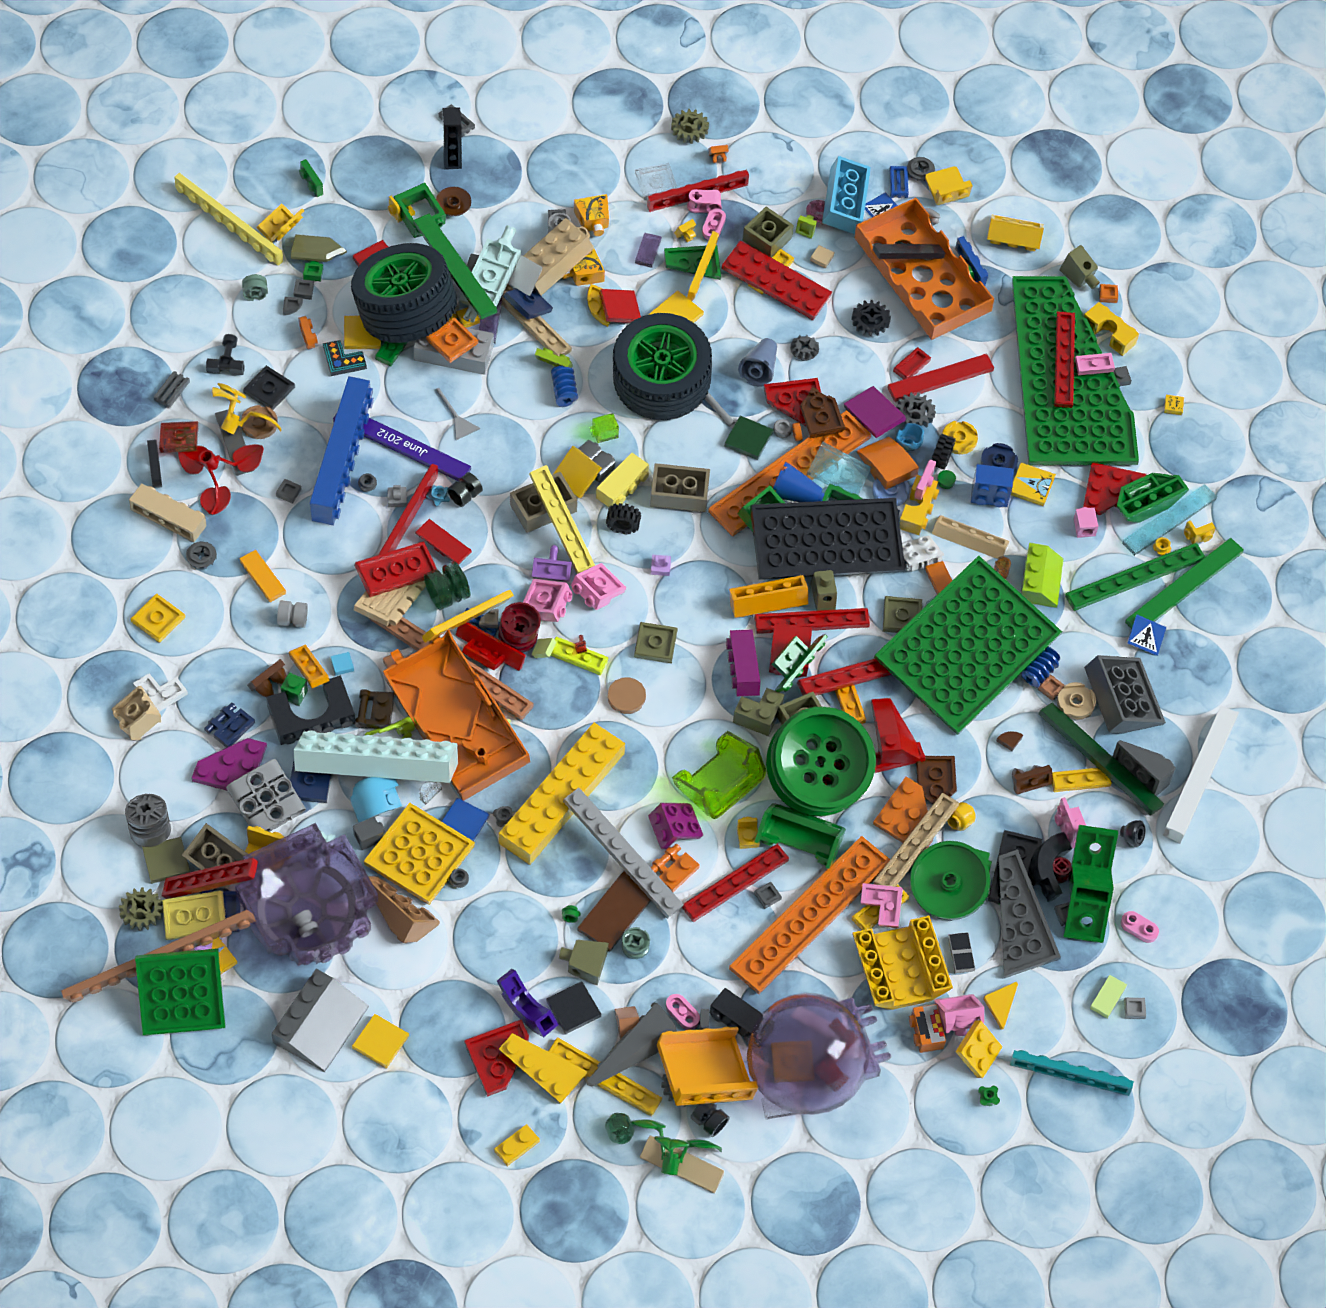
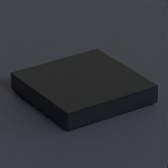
[243,365,295,410]
[546,981,601,1035]

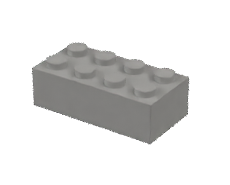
[414,327,494,375]

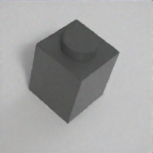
[353,816,385,850]

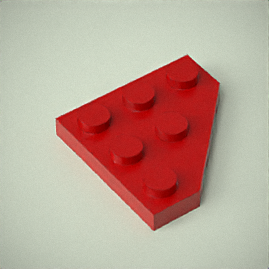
[764,378,821,426]
[1083,463,1146,515]
[464,1019,529,1097]

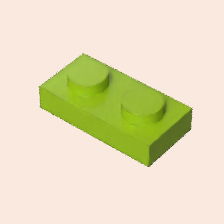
[535,348,573,368]

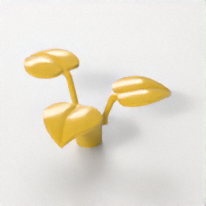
[211,383,282,434]

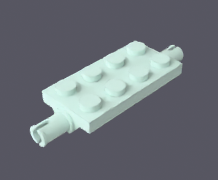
[459,225,521,323]

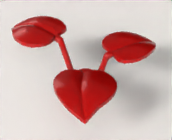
[178,444,264,515]

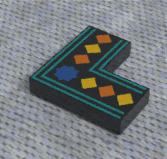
[323,340,367,376]

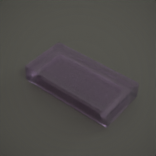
[635,233,662,268]

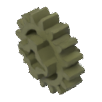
[671,109,709,144]
[119,887,163,931]

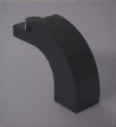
[1030,832,1072,902]

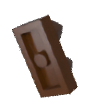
[247,659,287,697]
[1012,765,1053,795]

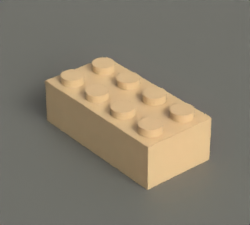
[515,218,594,296]

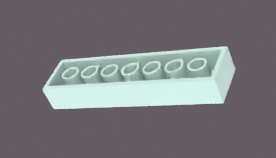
[294,731,458,783]

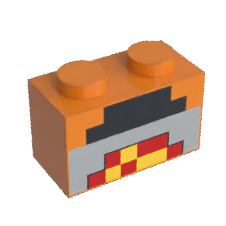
[909,1004,946,1053]

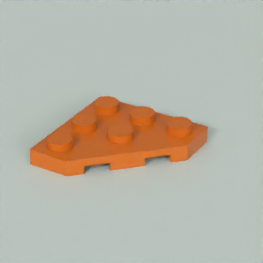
[873,776,933,849]

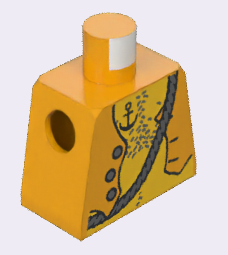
[574,194,609,236]
[562,249,605,286]

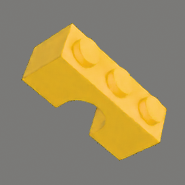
[1084,302,1139,356]
[899,475,939,535]

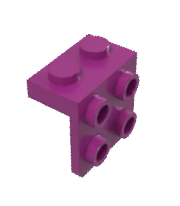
[648,803,703,849]

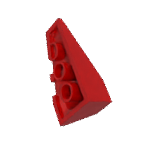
[871,698,920,764]

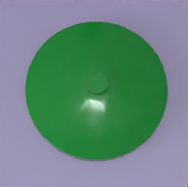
[910,841,991,920]

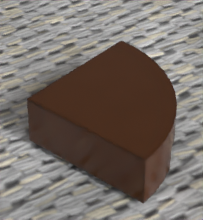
[996,731,1023,751]

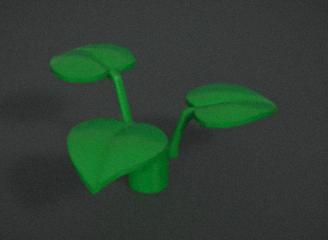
[629,1119,722,1175]

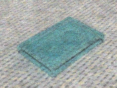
[807,442,872,495]

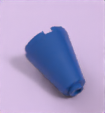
[773,462,825,502]

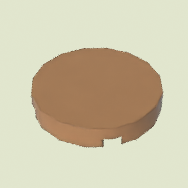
[241,405,278,439]
[608,677,646,714]

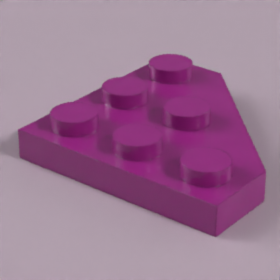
[191,738,267,791]

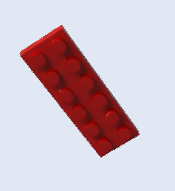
[721,240,832,320]

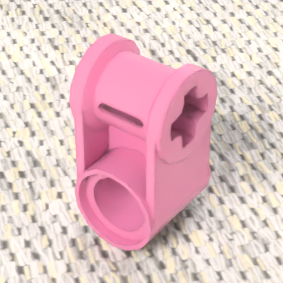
[687,189,722,213]

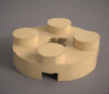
[1057,682,1096,720]

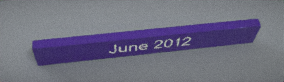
[333,413,471,482]

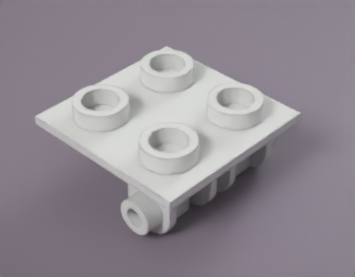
[902,536,944,572]

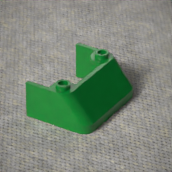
[754,803,846,869]

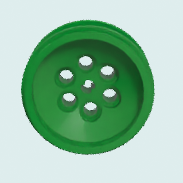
[766,707,876,816]

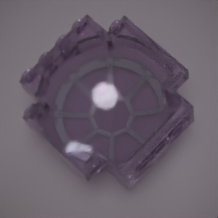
[235,823,378,966]

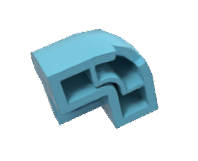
[350,777,402,823]

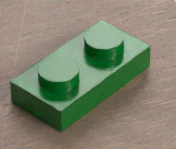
[299,159,324,197]

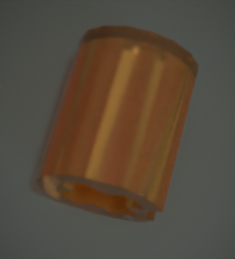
[994,556,1011,579]

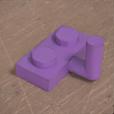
[532,545,572,581]

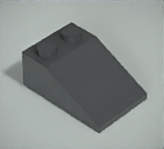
[1112,740,1176,796]

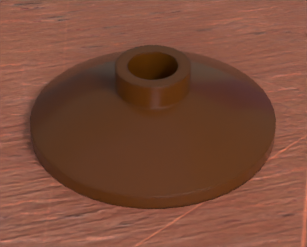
[436,187,472,216]

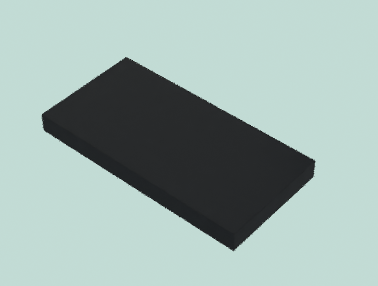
[988,830,1042,904]

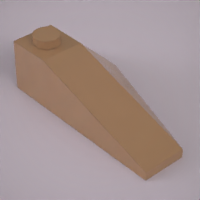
[363,876,440,943]

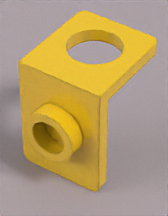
[388,195,415,223]

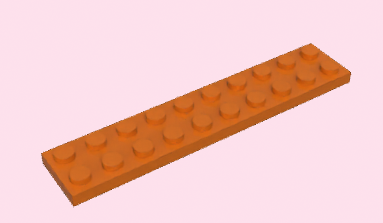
[708,410,871,537]
[729,836,890,994]

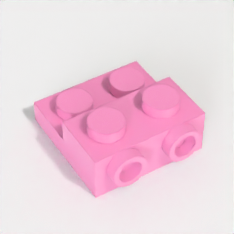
[571,563,627,610]
[523,579,572,622]

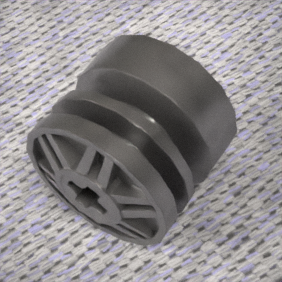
[125,793,171,847]

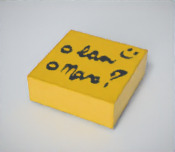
[1164,394,1184,415]

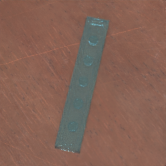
[1122,484,1217,556]

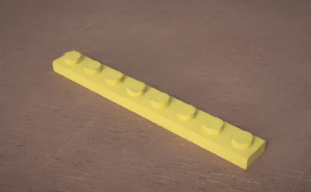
[174,173,283,266]

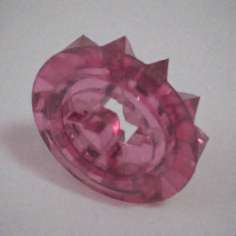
[806,200,825,225]

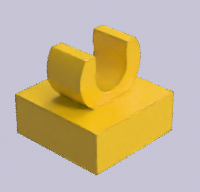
[674,219,696,243]

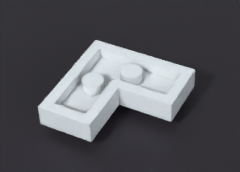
[133,673,188,712]

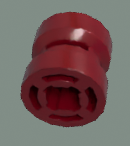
[1053,857,1072,883]

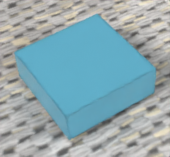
[330,652,354,676]

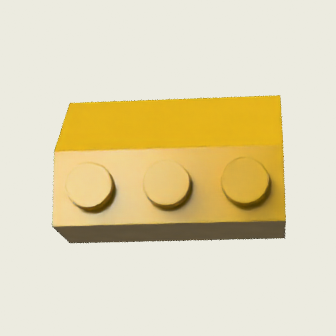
[987,214,1044,251]

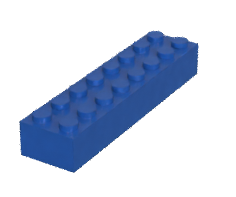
[310,376,374,526]

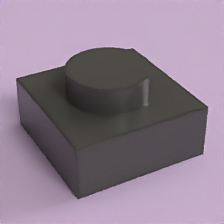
[1113,366,1132,386]

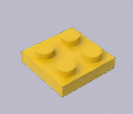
[955,1020,1003,1078]

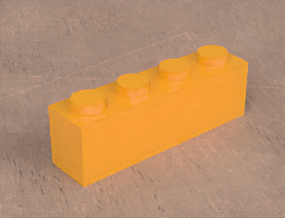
[729,575,809,618]

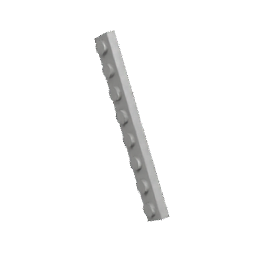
[563,788,684,919]

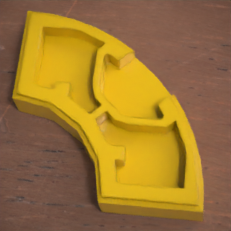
[587,284,610,327]

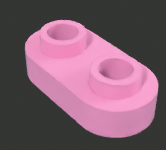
[702,209,726,240]
[1121,911,1159,943]
[666,994,700,1030]

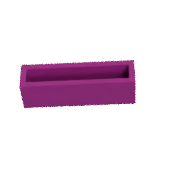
[726,629,761,697]

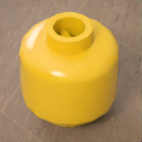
[947,802,976,831]

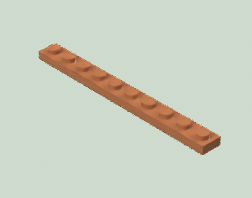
[369,617,534,720]
[61,910,256,1002]

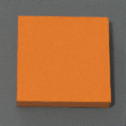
[426,317,478,363]

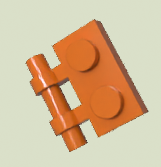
[651,844,700,892]

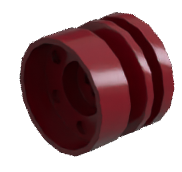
[498,602,541,653]

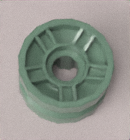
[242,274,268,301]
[622,927,650,959]

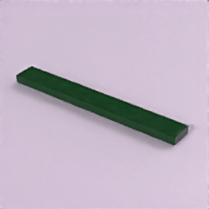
[1039,702,1165,816]

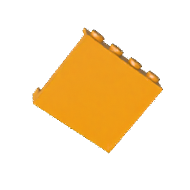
[657,1027,758,1106]

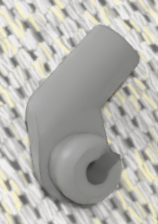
[925,208,940,224]

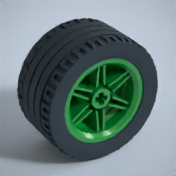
[351,243,457,343]
[613,313,712,420]

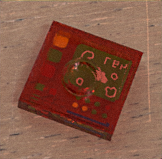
[159,421,199,453]

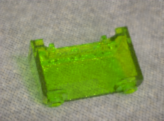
[672,731,766,819]

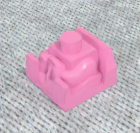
[934,994,984,1036]

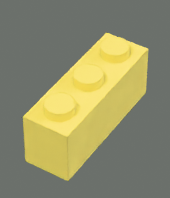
[596,453,649,507]

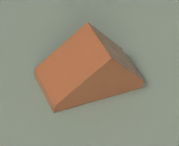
[615,1006,640,1039]

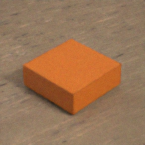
[1099,284,1118,303]

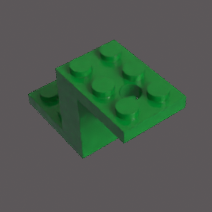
[1063,825,1118,943]

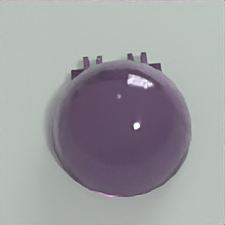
[746,992,891,1115]

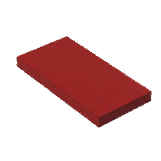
[354,541,439,597]

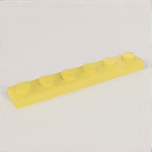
[529,465,595,574]

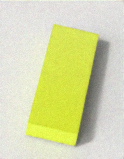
[550,636,608,676]

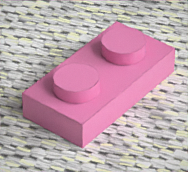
[1075,353,1115,375]

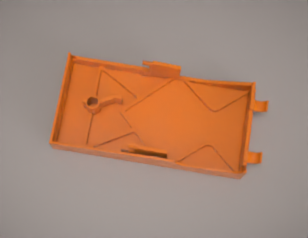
[383,630,530,801]

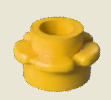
[1153,537,1171,555]

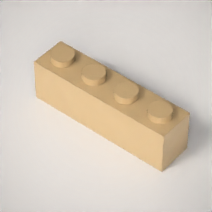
[129,483,207,542]

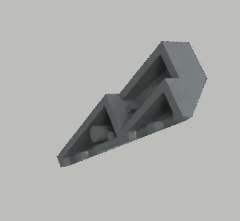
[585,1002,677,1087]

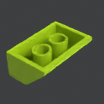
[1021,543,1064,608]

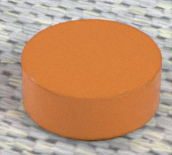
[792,422,803,441]

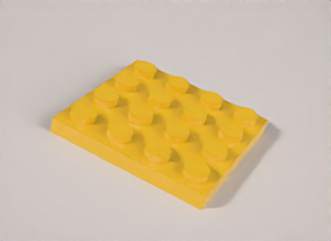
[364,803,475,905]

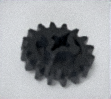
[851,300,891,336]

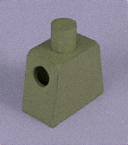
[1059,245,1100,289]
[810,570,837,611]
[559,940,609,985]

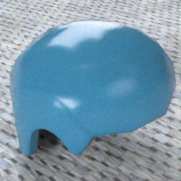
[896,423,924,451]

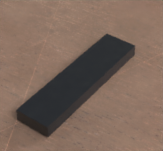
[872,244,945,259]

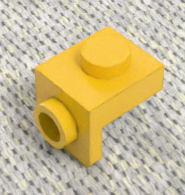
[1184,520,1216,544]

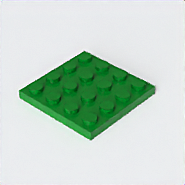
[135,948,226,1035]

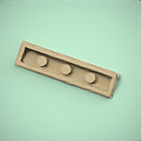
[932,515,1010,560]
[640,1135,724,1194]

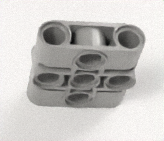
[226,759,306,832]

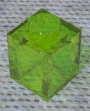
[590,413,619,443]

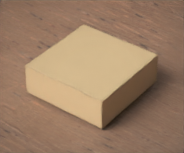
[810,245,835,268]

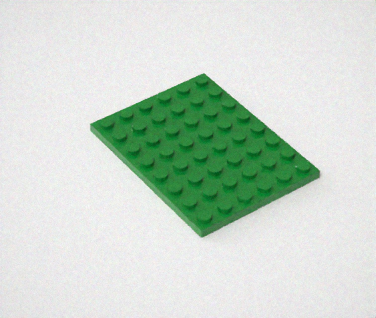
[874,556,1063,735]

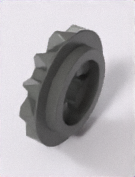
[907,157,935,181]
[790,335,819,360]
[186,541,217,569]

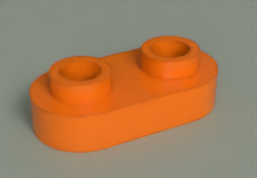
[298,316,318,349]

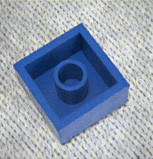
[971,464,1014,507]

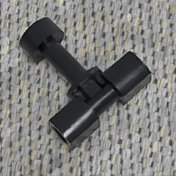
[206,334,245,375]

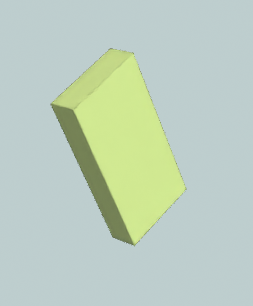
[1090,975,1127,1019]

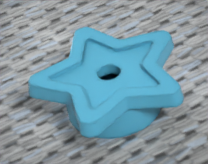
[426,485,450,506]

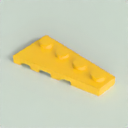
[499,1033,588,1104]

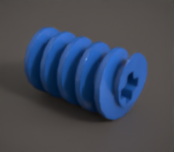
[551,366,578,407]
[1021,647,1060,688]

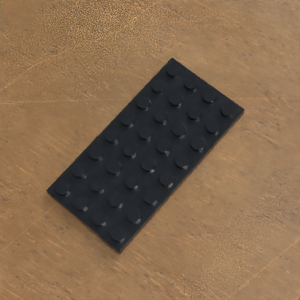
[750,498,906,580]

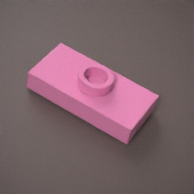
[915,460,936,500]

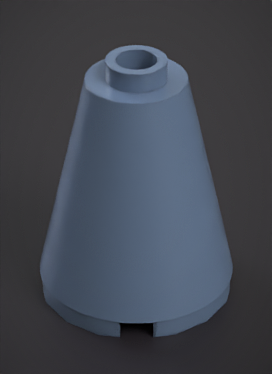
[738,338,777,387]

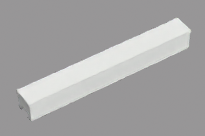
[1163,706,1239,844]

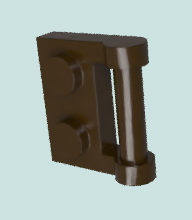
[355,689,395,729]

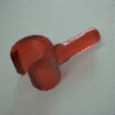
[574,635,587,654]

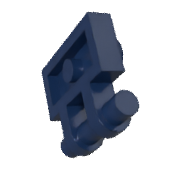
[204,702,255,748]

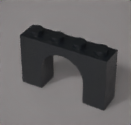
[266,675,355,745]

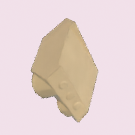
[112,686,161,740]

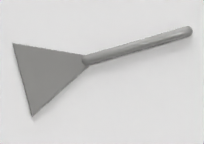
[436,388,480,440]

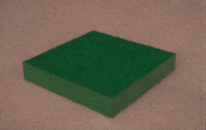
[724,415,773,460]

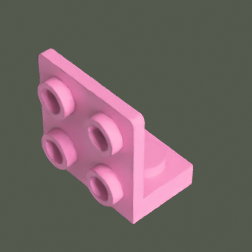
[1054,797,1086,848]

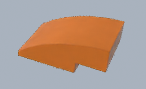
[857,436,919,490]

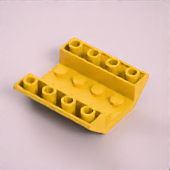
[852,916,953,1010]

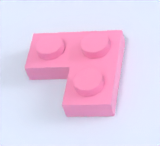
[861,883,903,928]

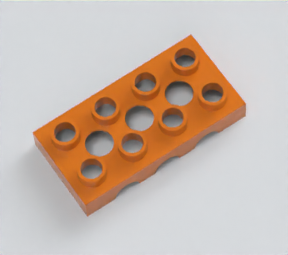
[854,197,994,340]

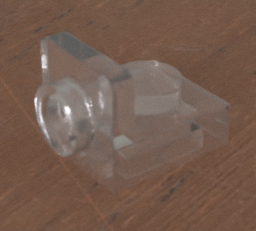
[419,781,442,805]

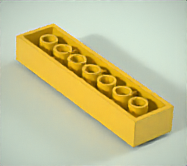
[499,722,625,865]

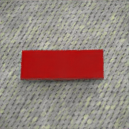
[415,519,472,565]

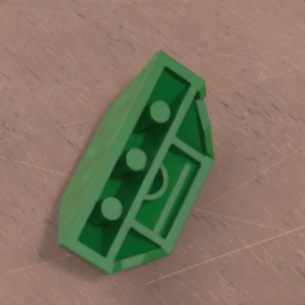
[1117,473,1189,523]

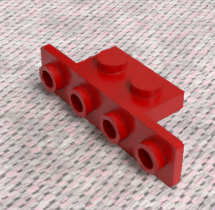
[455,622,526,671]

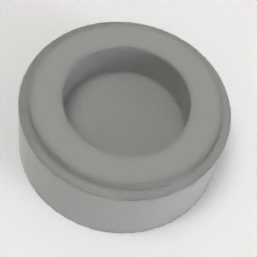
[773,419,792,438]

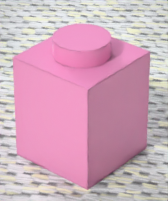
[1073,507,1098,538]

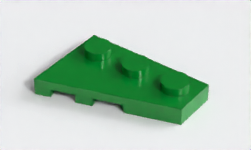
[664,245,721,280]

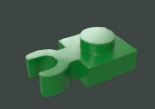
[303,261,324,282]

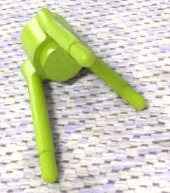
[365,717,415,739]

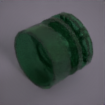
[424,561,471,610]

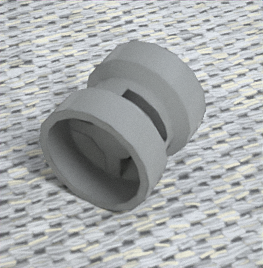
[292,910,319,938]

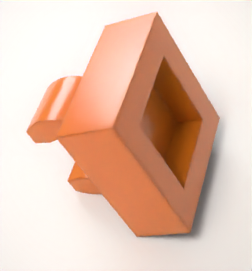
[708,145,729,163]

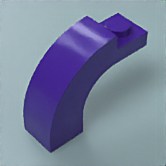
[497,968,559,1038]

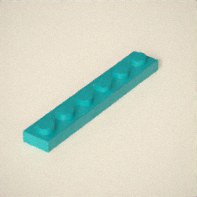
[1010,1050,1134,1096]

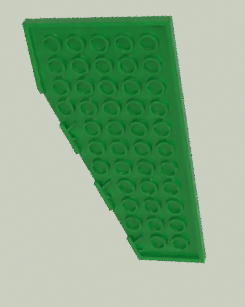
[1011,276,1139,465]

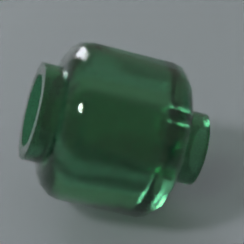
[605,1113,635,1144]

